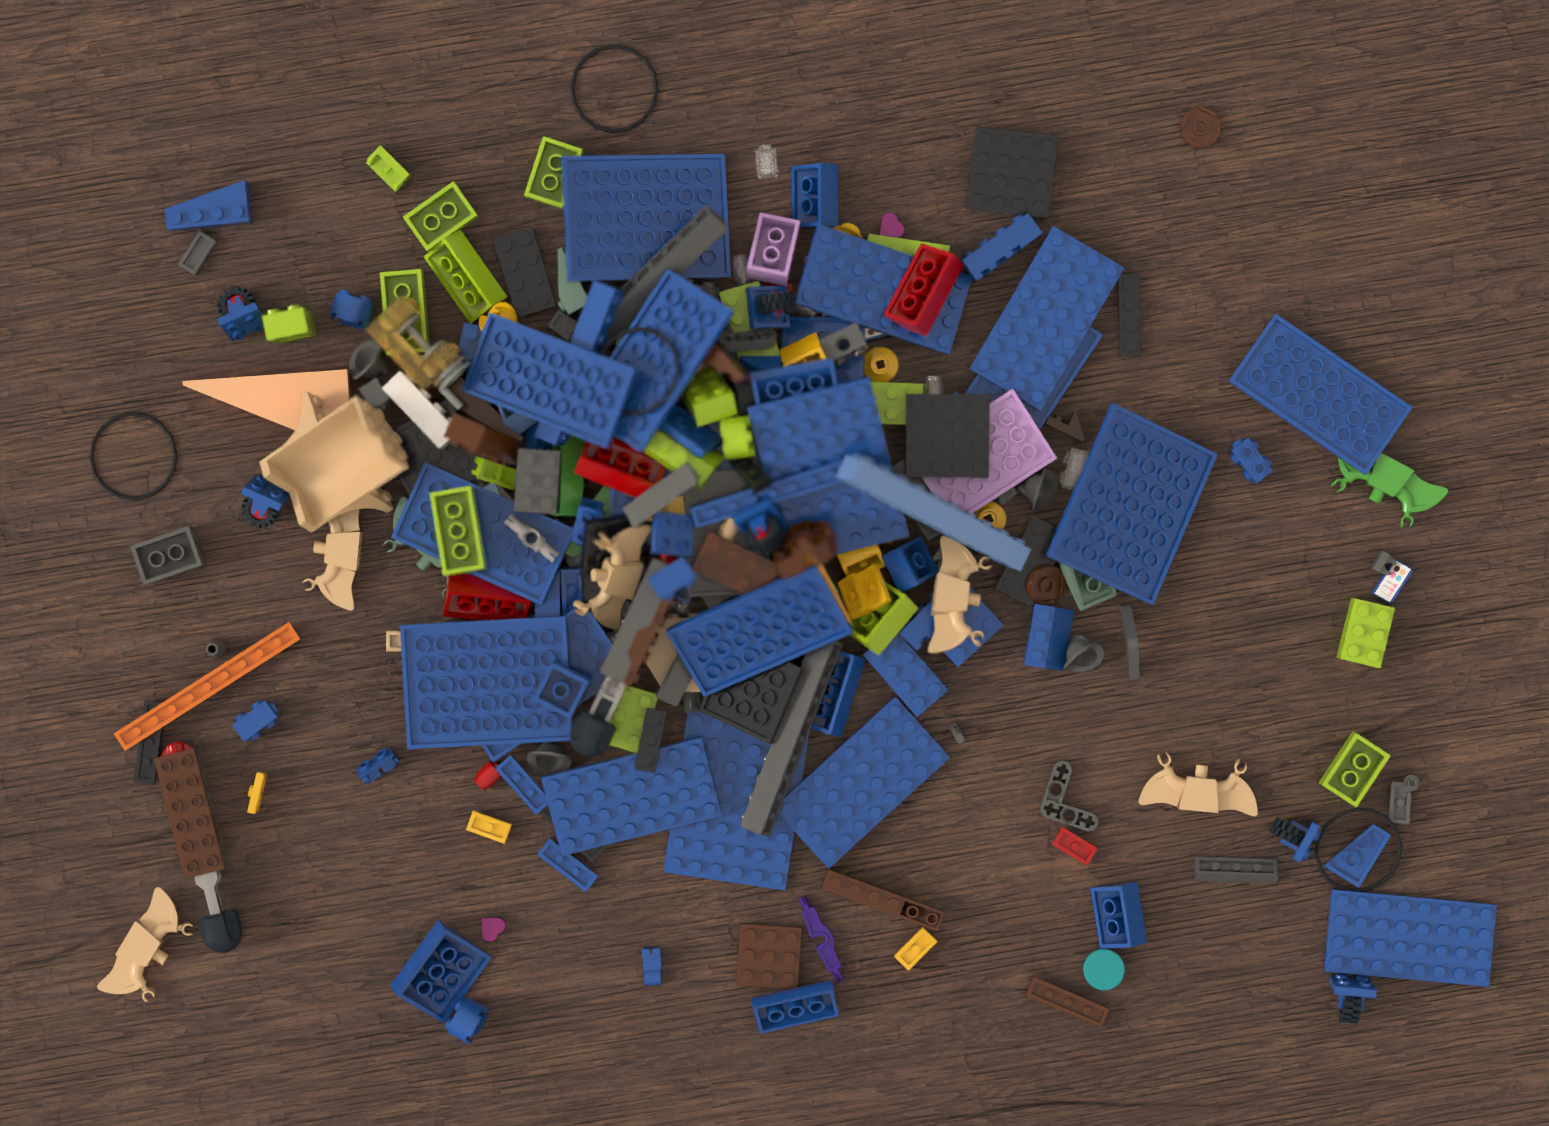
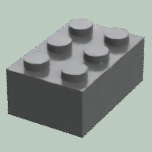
[514,449,560,514]
[130,526,206,585]

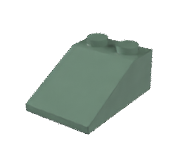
[558,248,588,317]
[1059,562,1117,611]

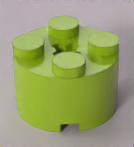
[720,415,755,460]

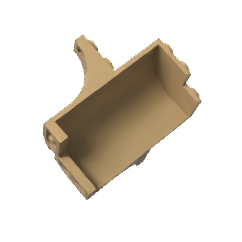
[259,391,409,533]

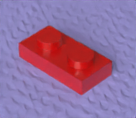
[1051,827,1098,866]

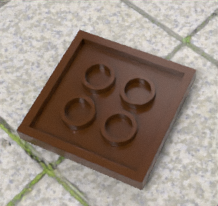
[736,923,802,989]

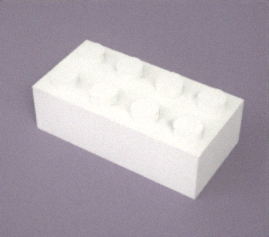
[382,371,451,450]

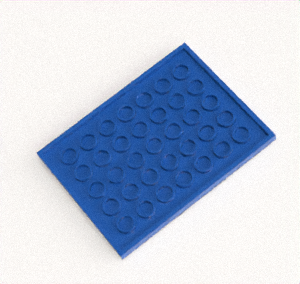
[561,154,731,282]
[747,377,909,556]
[1046,403,1218,605]
[400,616,572,749]
[664,711,809,890]

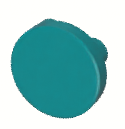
[1083,948,1125,990]

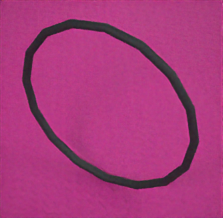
[570,44,658,133]
[599,327,680,415]
[89,412,177,500]
[1315,808,1403,892]

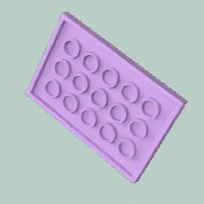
[922,389,1057,513]

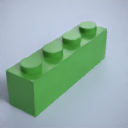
[550,434,586,517]

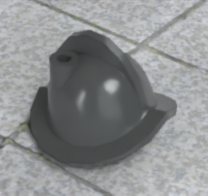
[349,340,388,380]
[1018,468,1058,512]
[1063,635,1104,672]
[527,741,572,775]

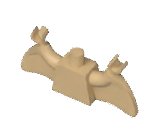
[302,509,363,611]
[573,524,651,630]
[928,536,992,653]
[1138,752,1258,816]
[97,887,193,1002]

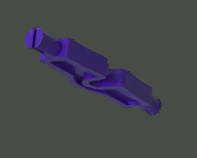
[798,895,845,983]

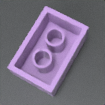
[746,213,800,286]

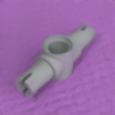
[504,513,560,563]

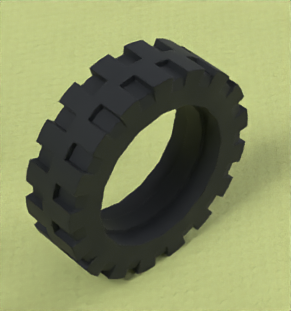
[723,364,755,417]

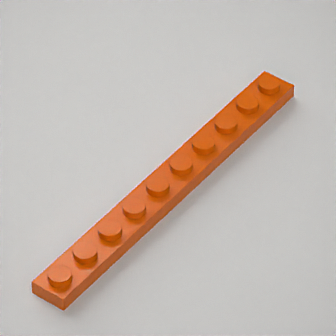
[114,622,300,751]

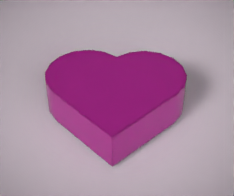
[880,213,904,238]
[481,917,506,942]

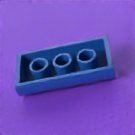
[751,980,840,1034]

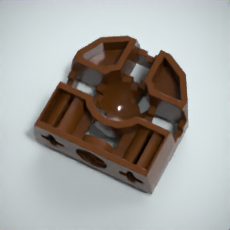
[774,520,838,580]

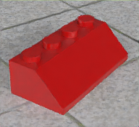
[884,243,964,337]
[574,438,666,498]
[443,574,531,621]

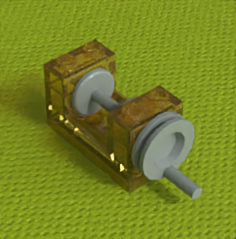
[365,295,471,410]

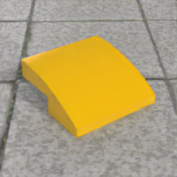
[838,564,892,619]

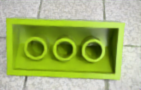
[424,230,507,324]
[644,429,725,491]

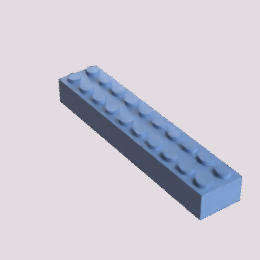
[835,454,1031,571]

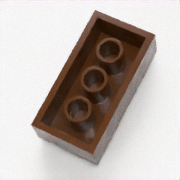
[444,413,527,467]
[691,530,781,594]

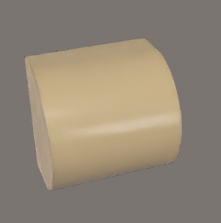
[717,517,739,542]

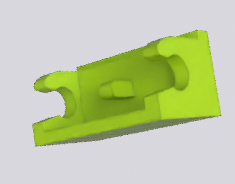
[366,145,412,192]
[471,456,516,490]

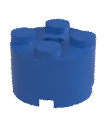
[328,289,375,330]
[444,997,490,1045]

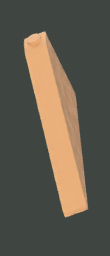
[182,369,352,430]

